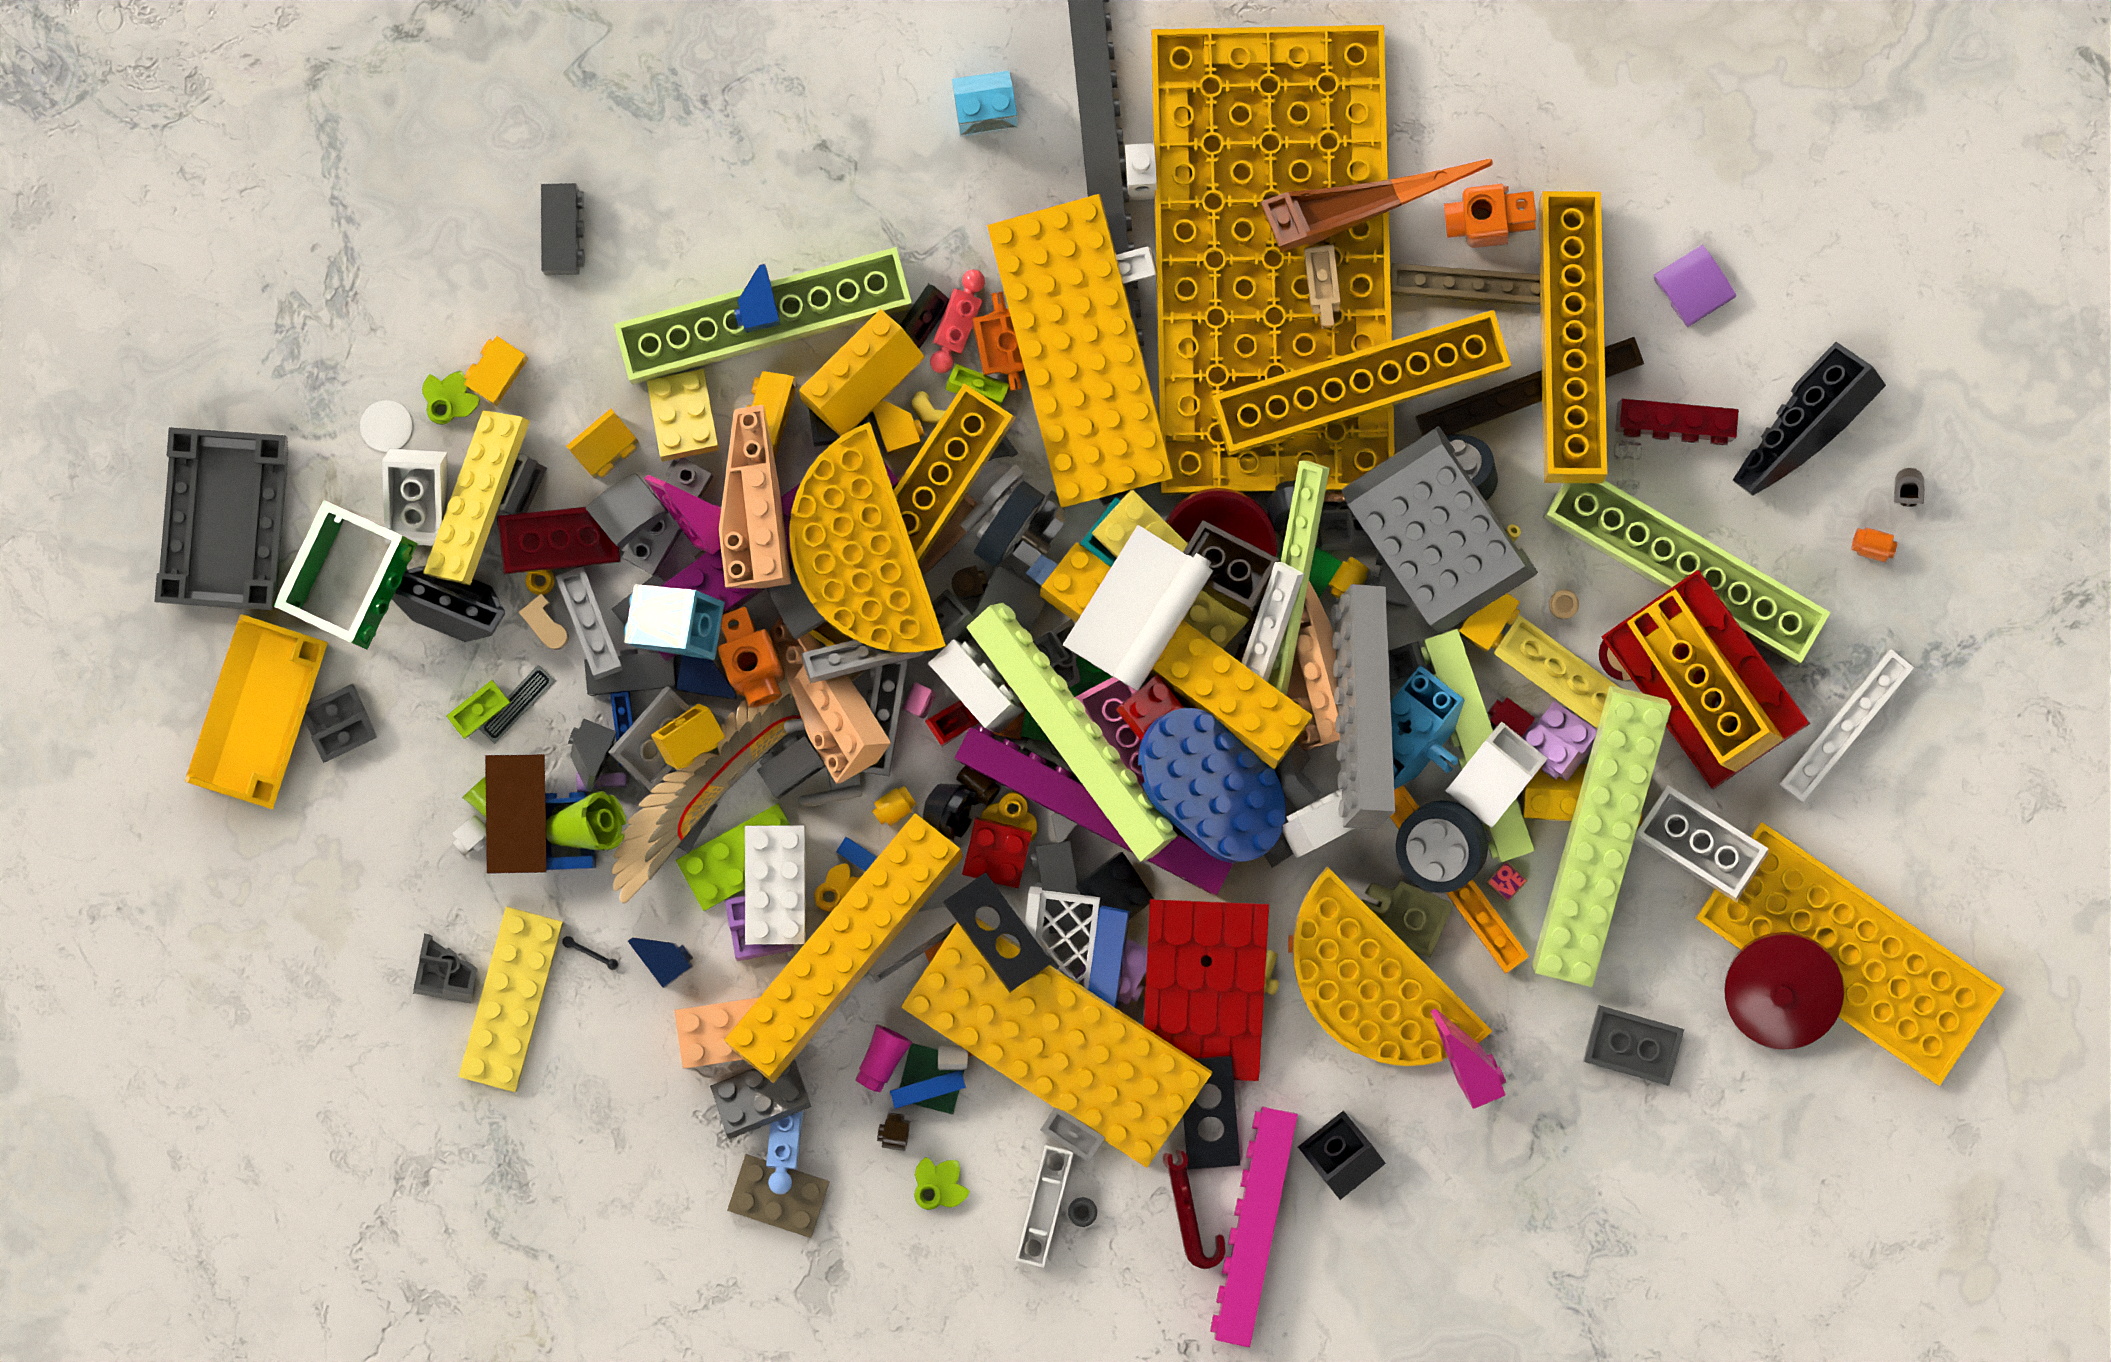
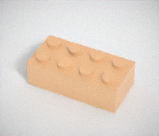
[674,997,759,1069]

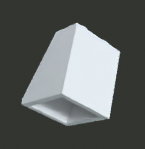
[1446,722,1548,828]

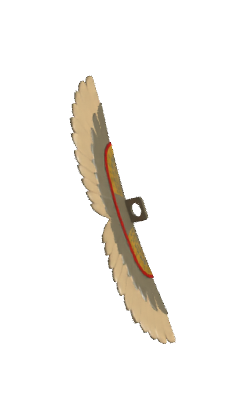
[612,669,867,904]

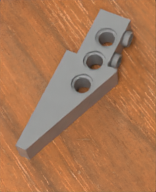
[862,907,957,983]

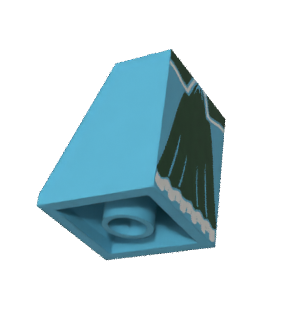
[952,70,1017,137]
[624,584,725,660]

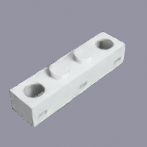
[1015,1144,1073,1268]

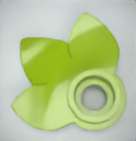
[422,371,480,425]
[914,1157,970,1210]

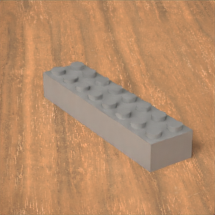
[1331,584,1395,829]

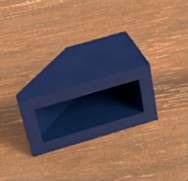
[676,655,737,700]
[628,937,693,988]

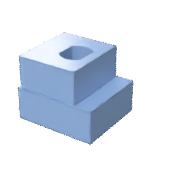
[1026,554,1058,587]

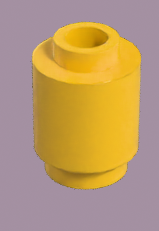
[1328,557,1369,599]
[872,786,917,827]

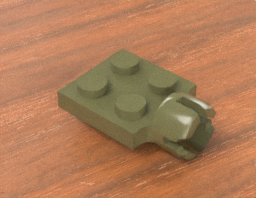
[1362,880,1454,958]

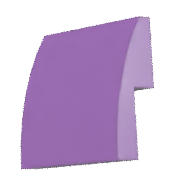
[1654,244,1736,328]
[725,896,794,961]

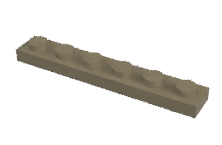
[1390,263,1541,306]

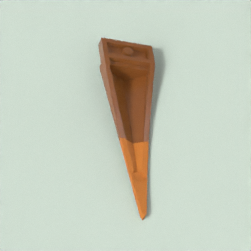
[1260,159,1493,253]

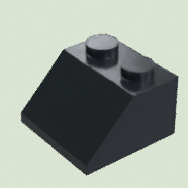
[1298,1110,1386,1200]

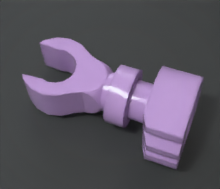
[576,772,626,792]

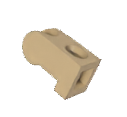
[519,594,569,650]

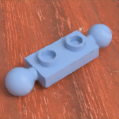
[766,1111,803,1194]

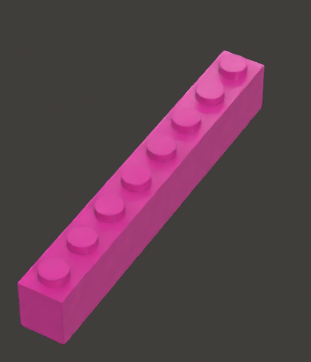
[1210,1106,1298,1347]

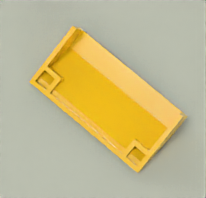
[184,614,328,809]

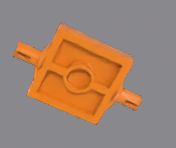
[972,292,1024,391]

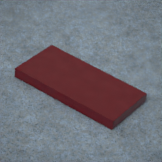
[497,507,621,575]

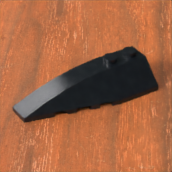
[1733,342,1886,496]

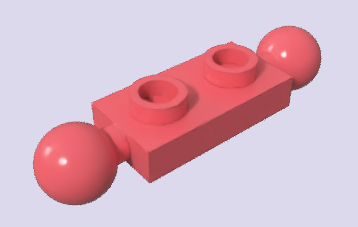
[930,269,985,373]

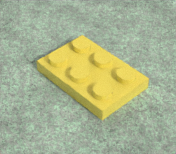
[646,369,719,462]

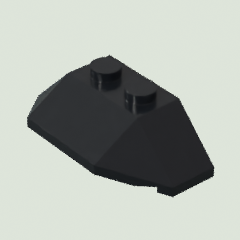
[392,566,505,642]

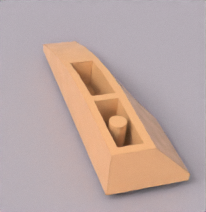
[719,405,791,588]
[1285,581,1340,751]
[770,616,891,784]

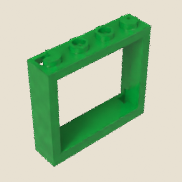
[273,500,418,650]

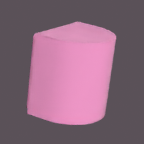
[902,682,936,719]

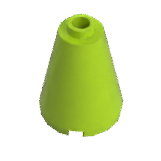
[546,791,626,851]

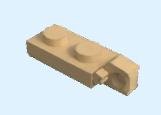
[1304,245,1340,329]

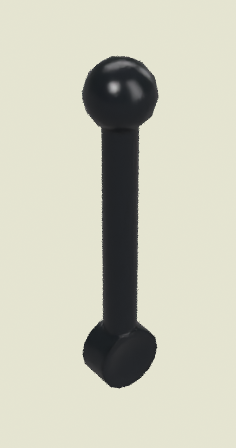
[562,936,618,970]

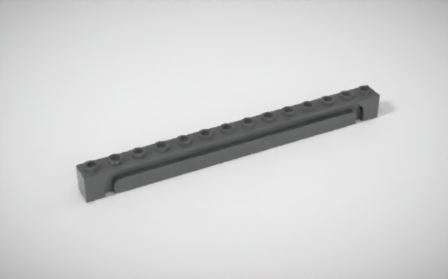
[1068,0,1144,346]

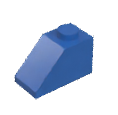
[734,264,781,333]

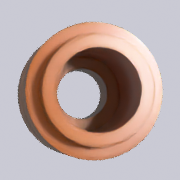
[1851,527,1897,563]

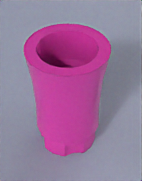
[855,1024,913,1093]

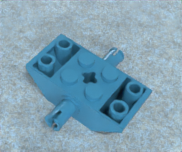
[1390,665,1465,790]

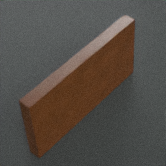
[485,754,546,874]

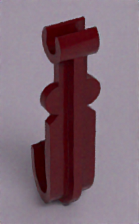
[1163,1150,1225,1269]

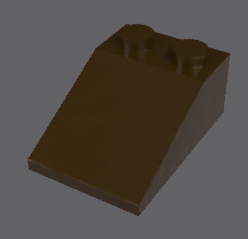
[1183,520,1280,620]

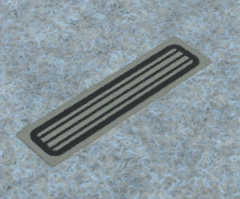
[479,665,555,744]

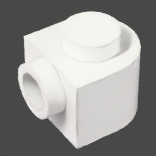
[452,815,486,855]

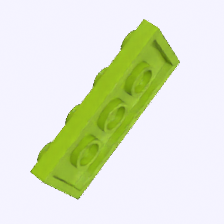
[675,803,807,911]

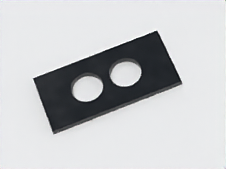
[943,872,1052,993]
[1183,1055,1240,1170]

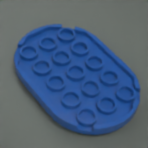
[1138,708,1286,863]

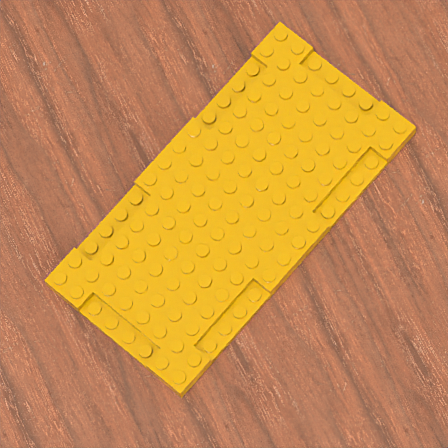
[1151,25,1395,495]

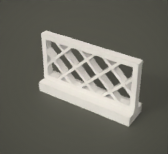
[1025,886,1100,990]

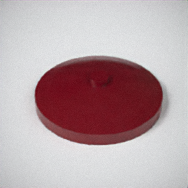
[1165,488,1277,557]
[1724,932,1844,1049]

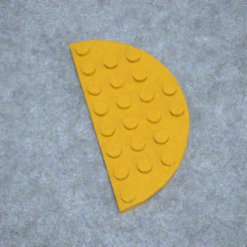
[789,422,946,653]
[1292,866,1493,1066]

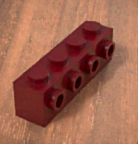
[1615,398,1739,445]

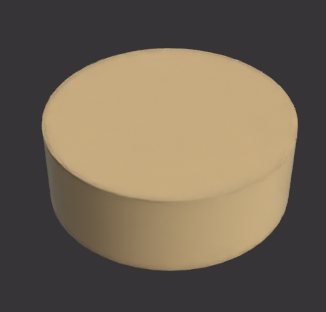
[1549,590,1579,619]

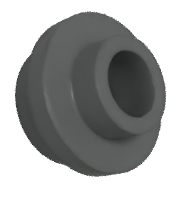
[1068,1197,1097,1227]

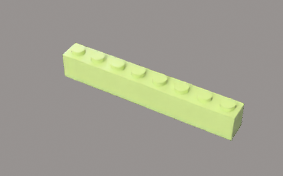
[1421,629,1535,863]

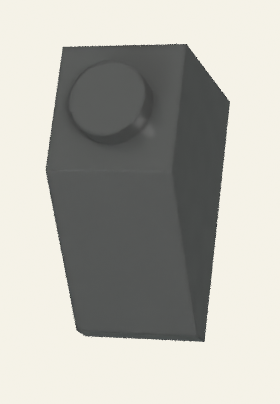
[568,719,617,792]

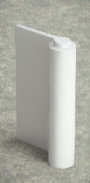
[1063,525,1213,691]

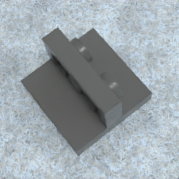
[498,453,547,515]
[925,589,975,659]

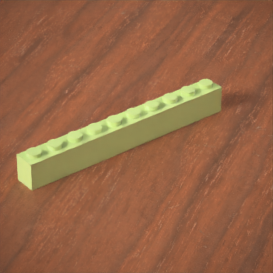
[966,602,1177,862]

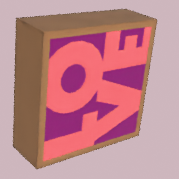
[1486,861,1528,902]

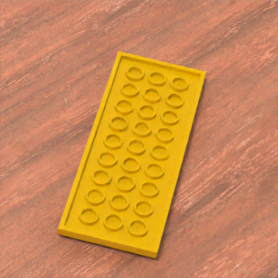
[987,194,1174,508]
[1694,822,2005,1086]
[901,916,1212,1168]

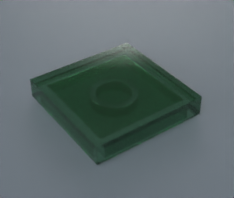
[899,1043,965,1115]

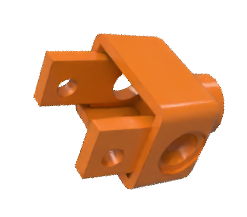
[1444,183,1536,248]
[717,606,785,708]

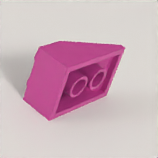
[644,475,721,555]
[1431,1009,1506,1109]

